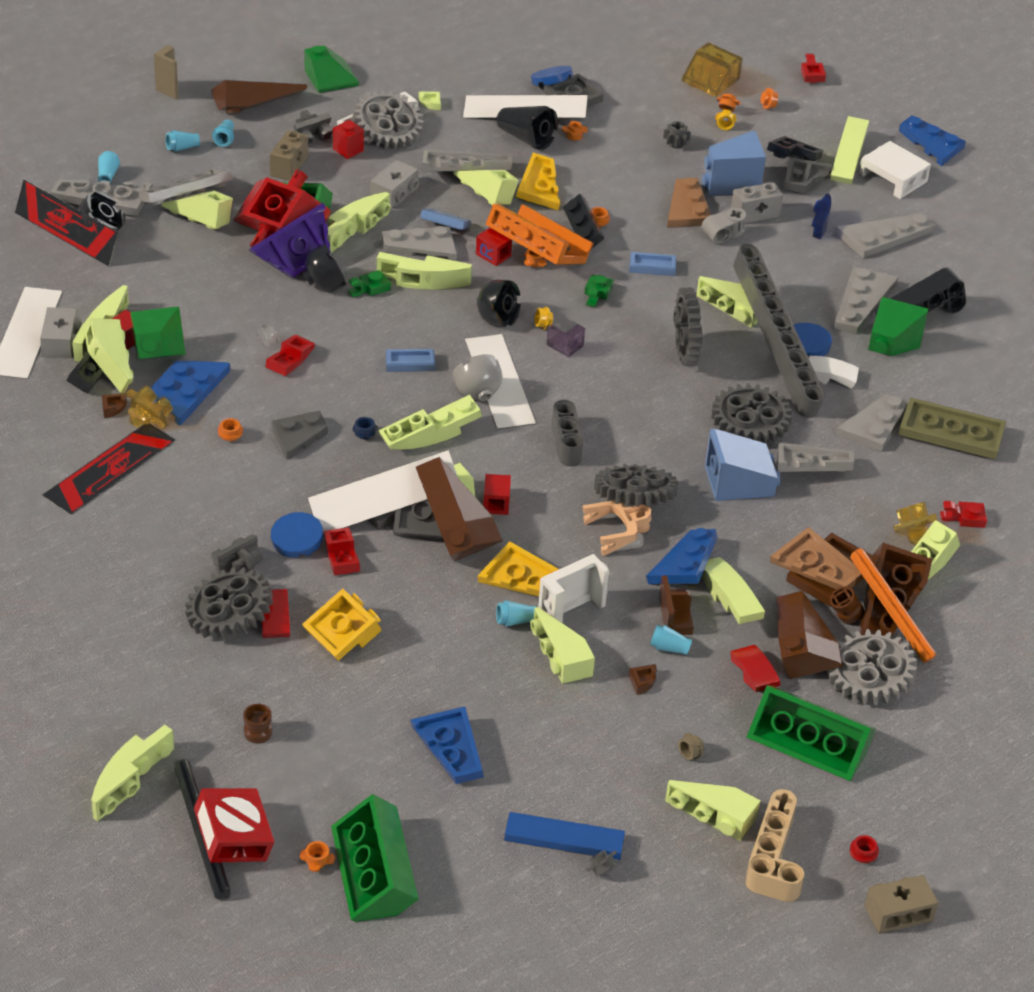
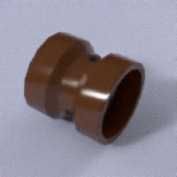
[829,586,864,624]
[243,703,272,744]

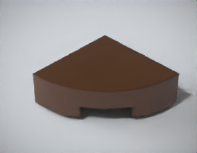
[102,393,127,418]
[629,664,657,695]

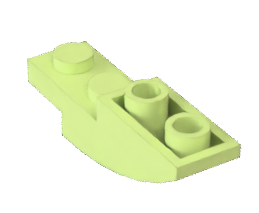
[327,192,391,254]
[377,252,472,290]
[379,395,482,450]
[91,725,174,821]

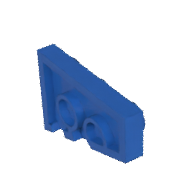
[899,115,966,166]
[646,528,718,584]
[410,706,484,784]

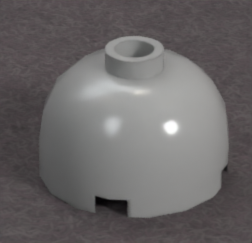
[452,354,503,401]

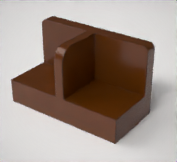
[659,575,694,635]

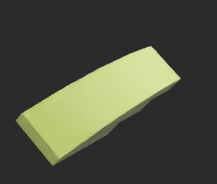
[830,116,869,184]
[73,285,129,362]
[701,557,765,624]

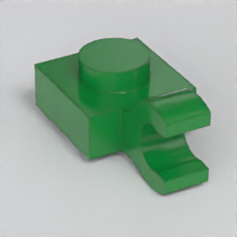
[348,270,391,297]
[584,274,614,307]

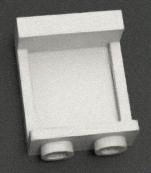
[860,141,931,199]
[538,554,610,623]

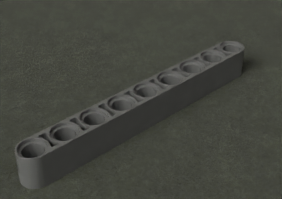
[733,243,825,417]

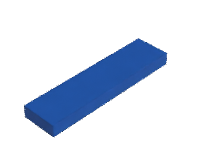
[504,812,625,860]

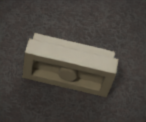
[154,45,179,99]

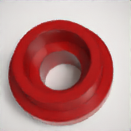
[849,835,879,863]

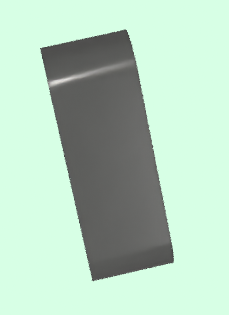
[552,399,583,466]

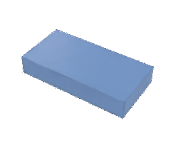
[420,208,471,230]
[629,252,676,276]
[386,349,435,372]

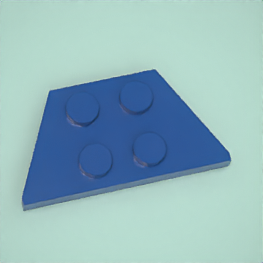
[150,360,230,426]

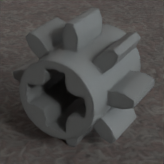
[663,121,691,149]

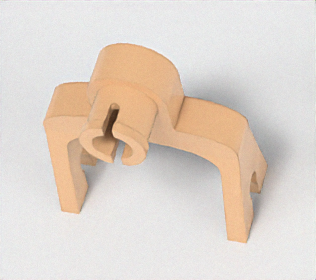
[582,500,652,556]

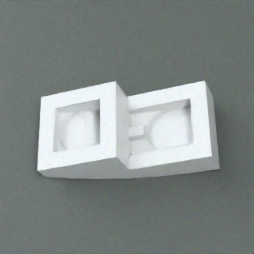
[809,356,859,389]

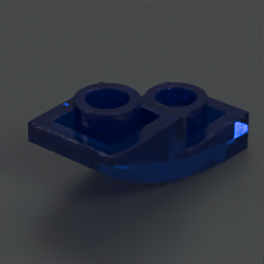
[812,193,832,240]

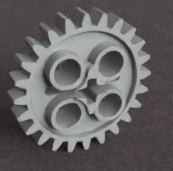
[353,90,424,150]
[827,629,917,705]

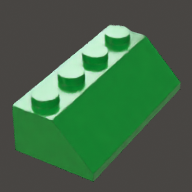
[746,685,876,781]
[331,794,419,922]

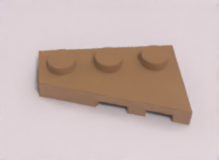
[667,177,711,228]
[770,527,864,589]

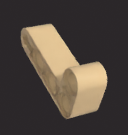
[745,789,804,902]

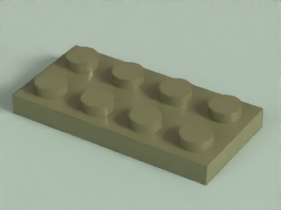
[899,397,1007,460]

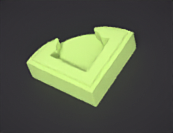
[418,92,441,110]

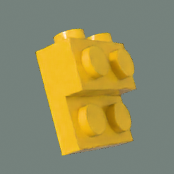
[302,588,382,661]

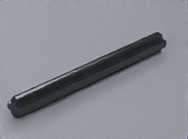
[174,758,231,900]

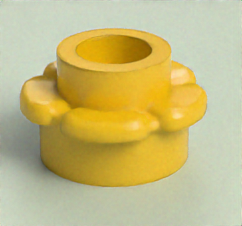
[715,110,736,130]
[534,307,553,330]

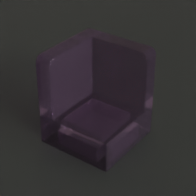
[546,324,585,358]

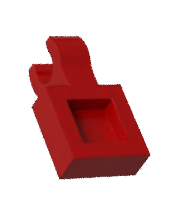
[801,53,826,83]
[940,501,987,528]

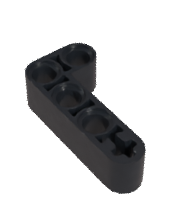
[875,267,966,317]

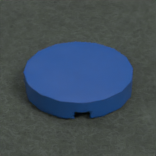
[531,66,573,86]
[794,323,832,356]
[271,512,323,558]

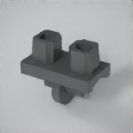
[294,110,333,146]
[211,534,263,576]

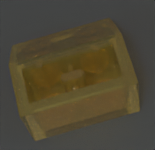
[682,42,743,97]

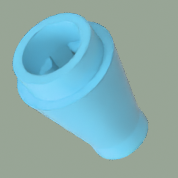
[212,120,234,147]
[165,130,200,152]
[98,151,120,183]
[496,600,536,627]
[650,624,692,655]

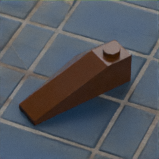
[211,80,307,114]
[416,457,503,562]
[859,542,933,637]
[777,591,843,679]

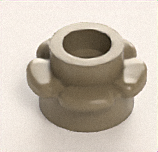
[678,733,704,760]

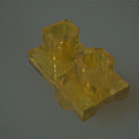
[126,386,173,429]
[893,502,938,546]

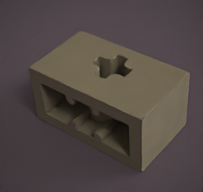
[270,130,308,181]
[864,875,938,934]

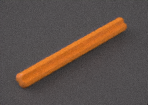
[850,548,936,663]

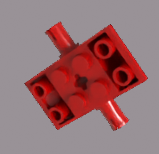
[233,169,331,247]

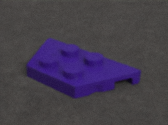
[249,203,331,278]

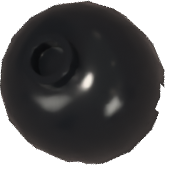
[79,191,126,232]
[303,243,347,292]
[477,280,521,327]

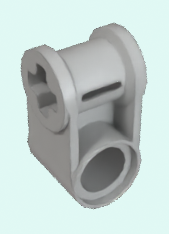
[701,207,746,244]

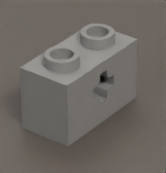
[370,160,419,209]
[731,182,783,224]
[40,307,82,358]

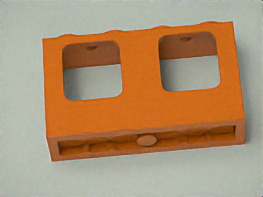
[485,204,594,265]

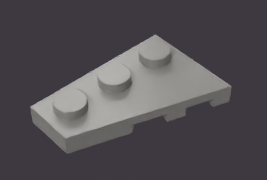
[381,226,457,261]
[836,394,909,452]
[777,443,854,472]

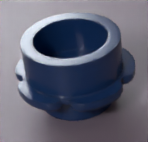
[352,417,377,440]

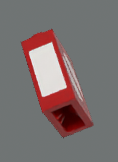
[194,788,275,863]

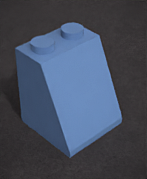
[702,131,766,196]
[705,429,780,501]

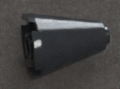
[496,106,558,150]

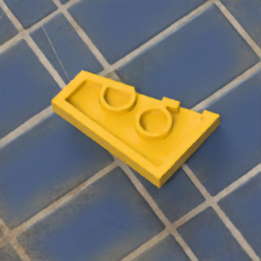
[516,152,560,211]
[478,541,559,597]

